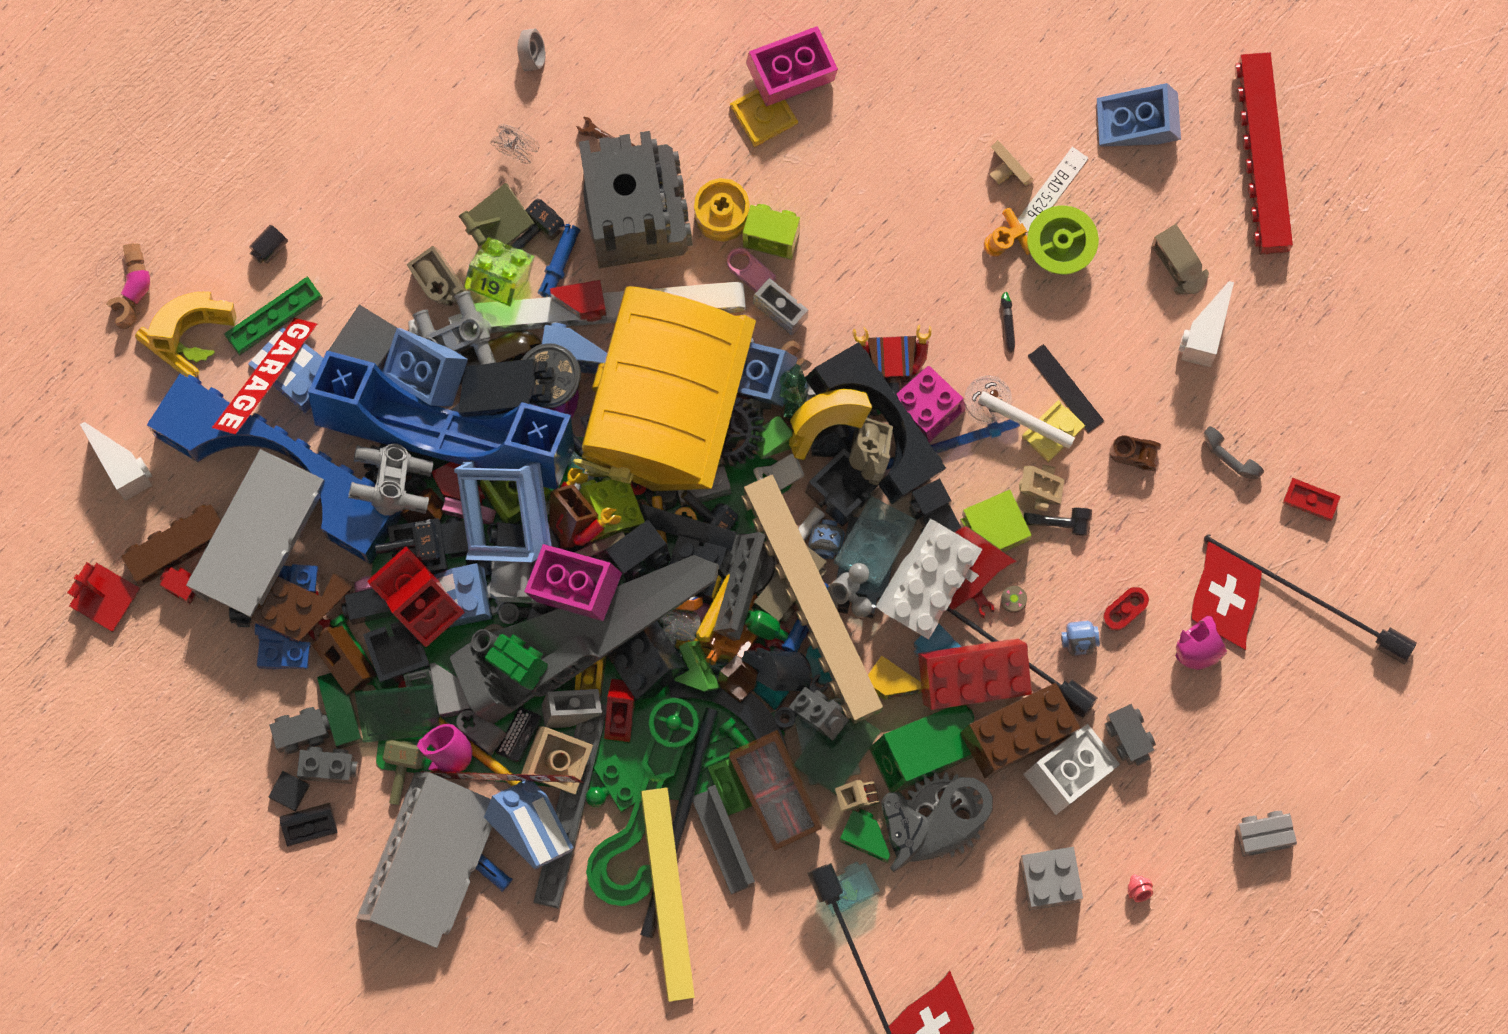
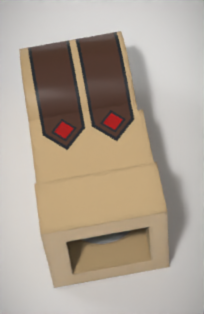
[835,780,880,811]

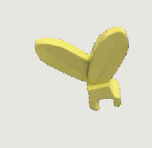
[573,459,634,484]

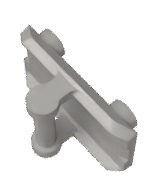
[490,559,538,603]

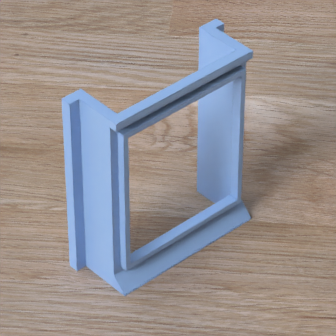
[454,461,551,562]

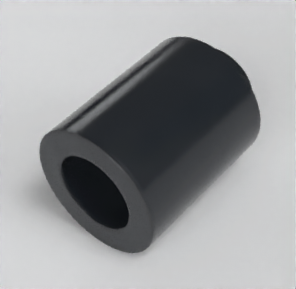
[249,224,288,264]

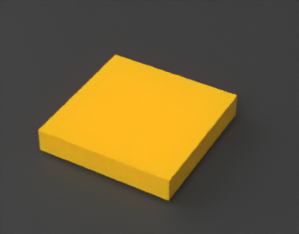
[730,89,798,148]

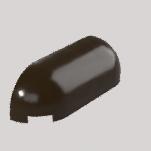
[459,330,542,385]

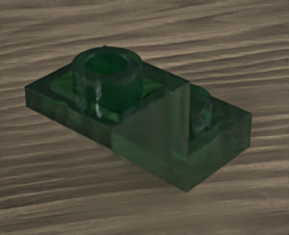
[779,364,809,419]

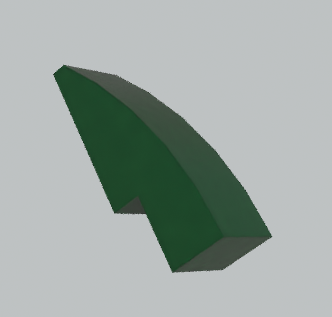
[317,673,363,749]

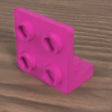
[897,366,966,443]

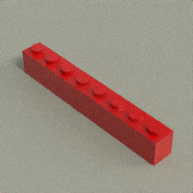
[1235,52,1293,255]

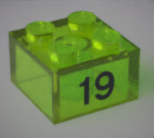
[464,237,535,307]

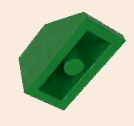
[840,809,890,863]

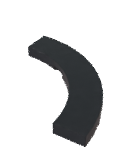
[668,672,789,753]

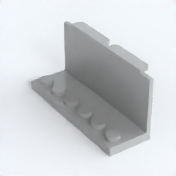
[186,449,325,617]
[356,772,492,948]

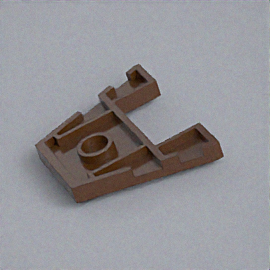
[251,573,354,643]

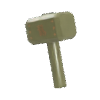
[383,740,425,805]

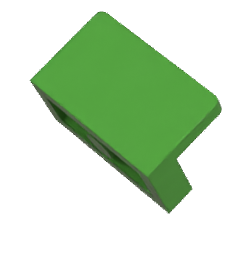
[708,759,752,816]

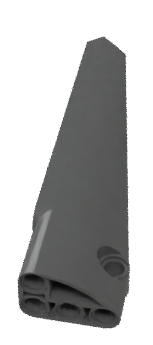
[450,555,719,724]

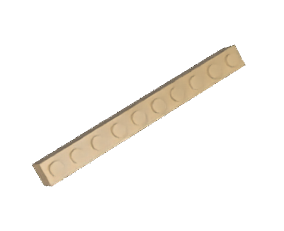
[741,475,883,724]

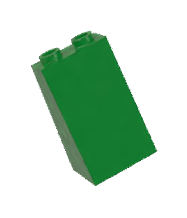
[869,705,975,793]

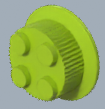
[1027,205,1099,275]

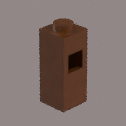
[312,626,377,694]

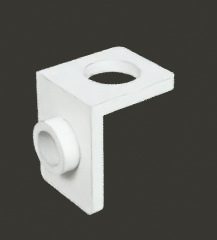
[753,454,804,490]

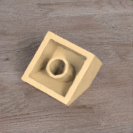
[521,726,593,794]

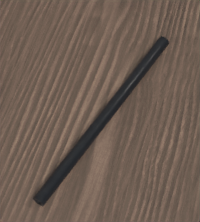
[640,708,718,938]

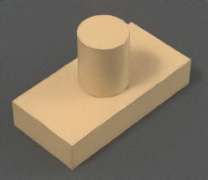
[990,140,1034,187]
[1019,466,1064,505]

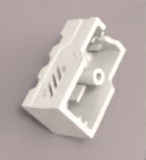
[875,519,982,639]

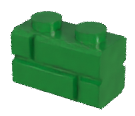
[485,634,548,690]

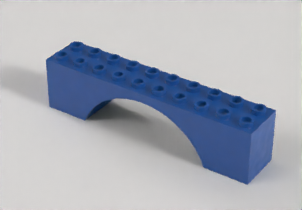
[308,351,574,490]
[147,373,401,565]

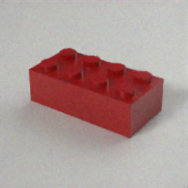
[918,638,1032,710]

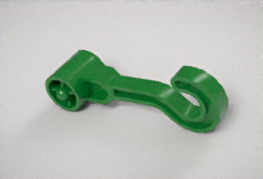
[586,698,701,906]

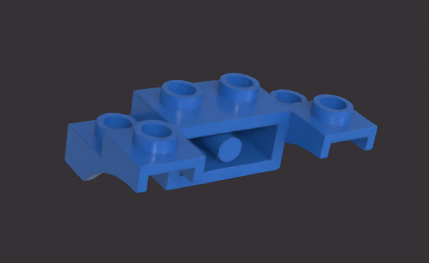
[255,564,319,670]

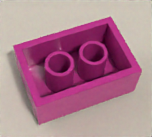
[746,26,838,106]
[524,544,622,621]

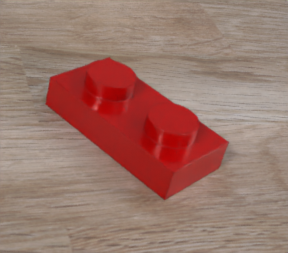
[1282,477,1341,522]

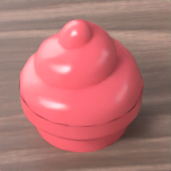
[1127,874,1153,902]

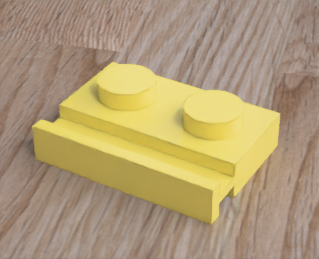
[1022,400,1085,463]

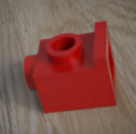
[160,567,196,605]

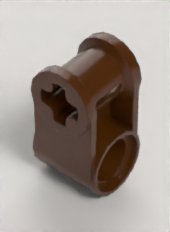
[1110,435,1162,471]

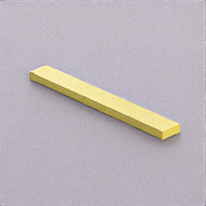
[640,788,695,1002]

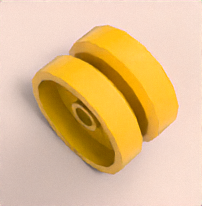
[694,178,750,242]

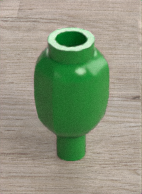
[744,610,789,642]

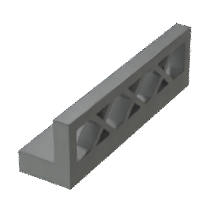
[713,532,766,641]
[693,785,755,895]

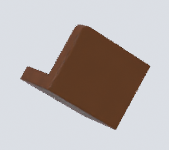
[400,488,444,523]
[717,655,758,702]

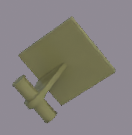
[459,183,534,254]

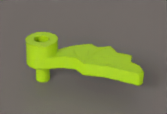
[176,342,215,363]

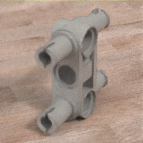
[412,291,496,365]
[348,444,433,515]

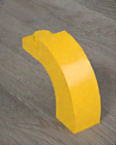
[147,292,237,353]
[789,389,872,460]

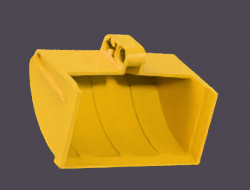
[582,286,756,491]

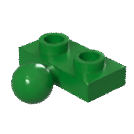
[585,754,639,813]

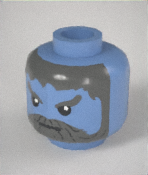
[809,519,845,559]
[1061,620,1100,656]

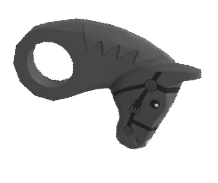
[881,777,993,872]

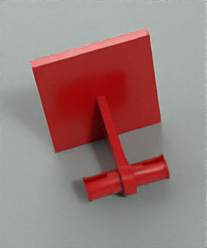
[67,562,140,632]

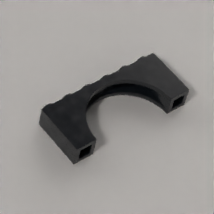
[804,342,946,505]

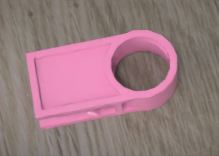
[727,248,776,293]
[442,497,496,525]

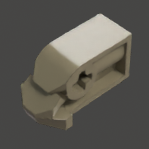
[1152,224,1209,295]
[406,246,467,306]
[849,418,893,485]

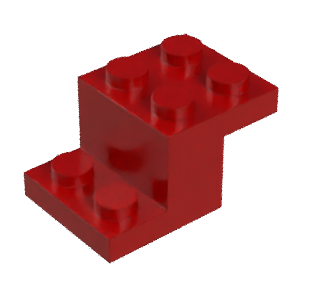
[367,547,465,647]

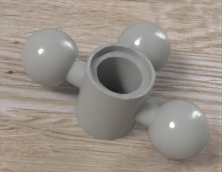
[828,563,872,618]

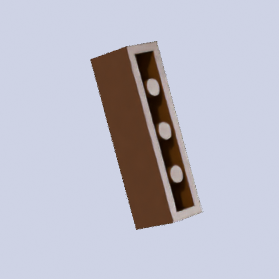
[121,504,221,587]

